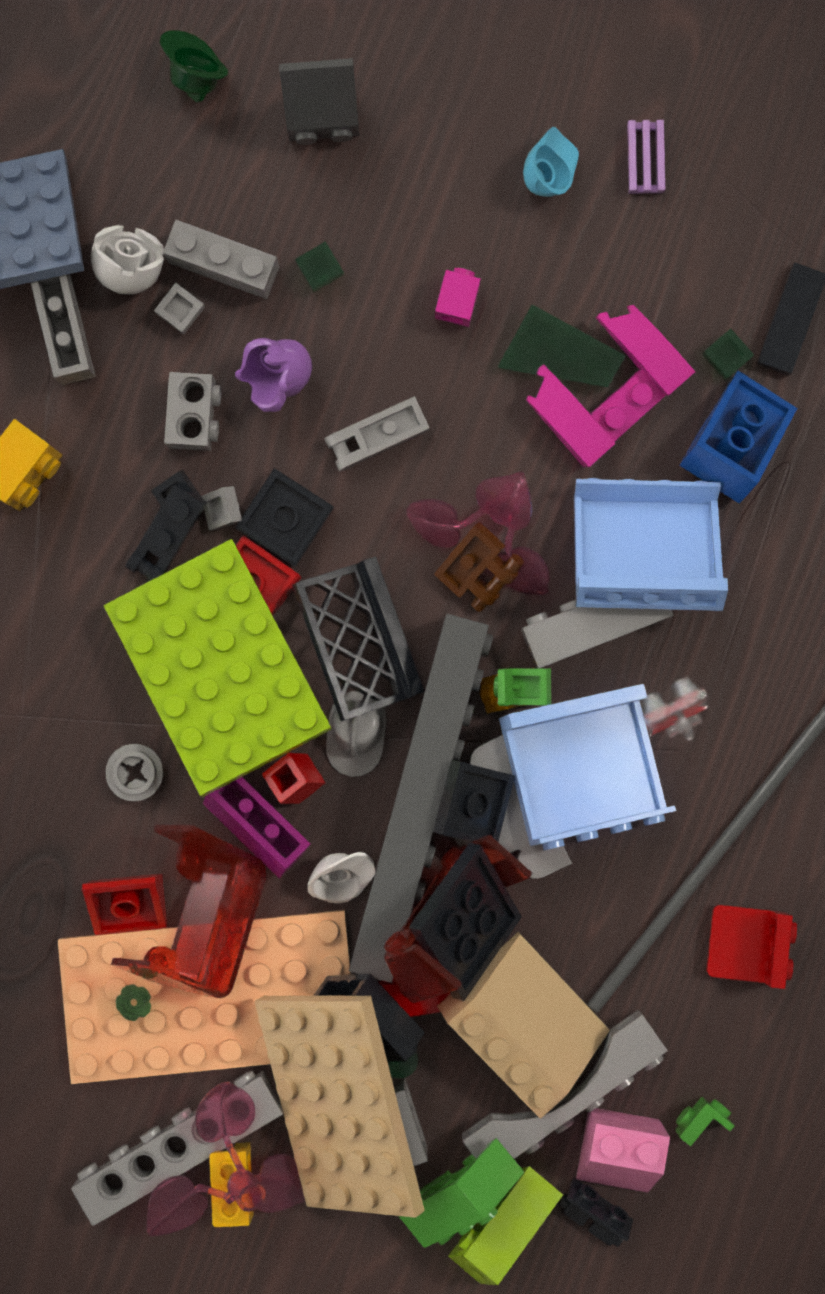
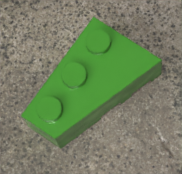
[399,1138,525,1248]

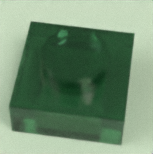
[295,241,344,292]
[702,328,754,381]

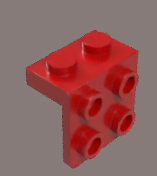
[706,905,797,989]

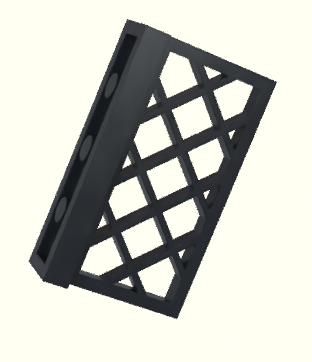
[292,556,425,722]

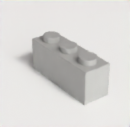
[163,219,279,299]
[31,274,96,386]

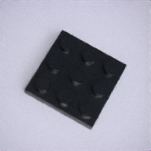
[409,843,522,1001]

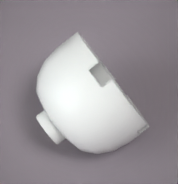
[91,225,164,294]

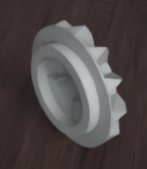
[106,744,164,801]

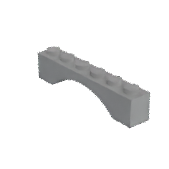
[462,1009,668,1159]

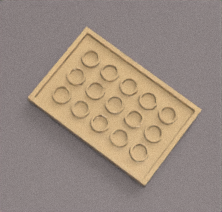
[254,995,425,1218]

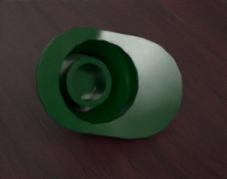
[159,30,228,102]

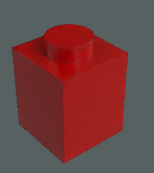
[262,753,326,804]

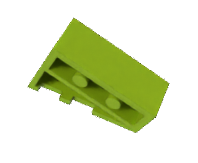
[448,1166,563,1285]

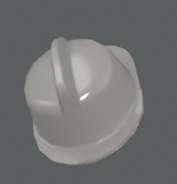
[326,691,386,777]

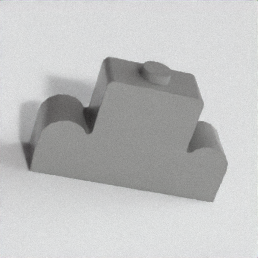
[454,734,572,879]

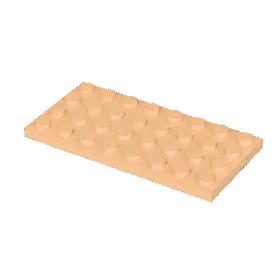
[58,910,351,1084]

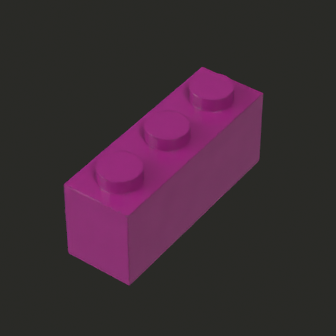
[202,777,310,879]

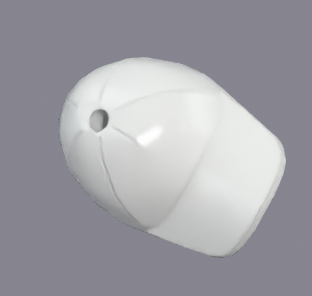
[308,852,375,903]

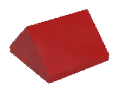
[82,873,167,935]

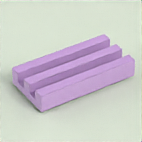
[627,120,665,194]

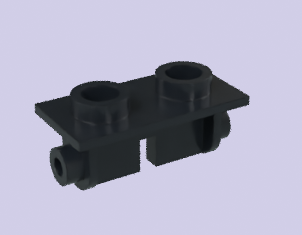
[557,1178,633,1247]

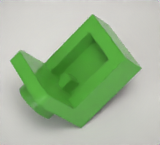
[493,668,551,706]
[675,1097,735,1147]

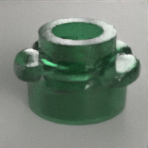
[116,984,151,1021]

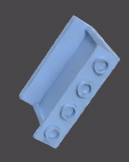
[574,478,728,611]
[499,684,676,851]

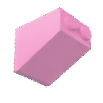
[576,1108,670,1193]

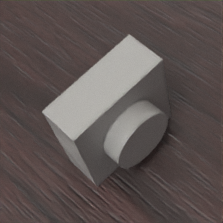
[154,283,205,335]
[201,486,242,531]

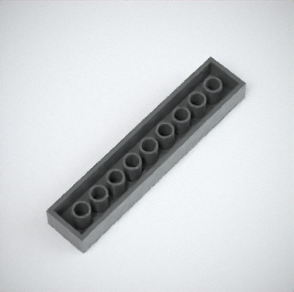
[349,613,494,983]

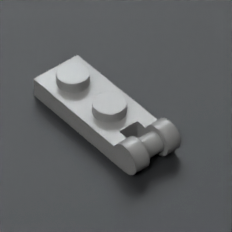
[324,396,430,472]

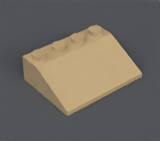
[437,932,610,1119]

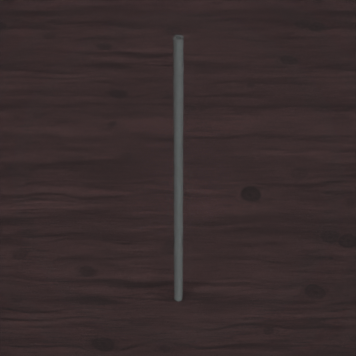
[587,705,825,1013]

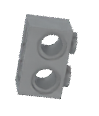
[164,372,221,451]

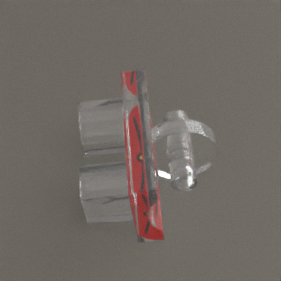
[641,677,708,741]

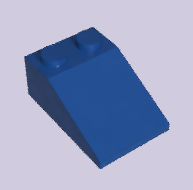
[679,371,798,504]

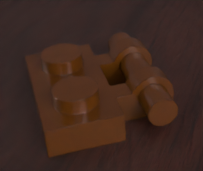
[434,521,524,612]

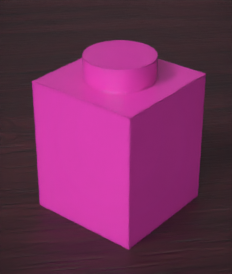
[435,268,481,327]

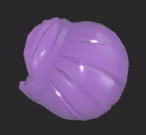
[235,338,312,412]

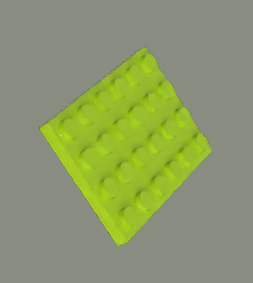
[103,539,332,798]

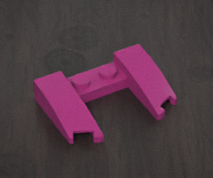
[526,305,695,467]

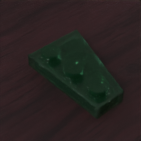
[497,304,626,388]

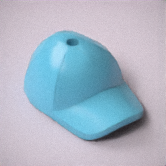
[523,127,579,197]

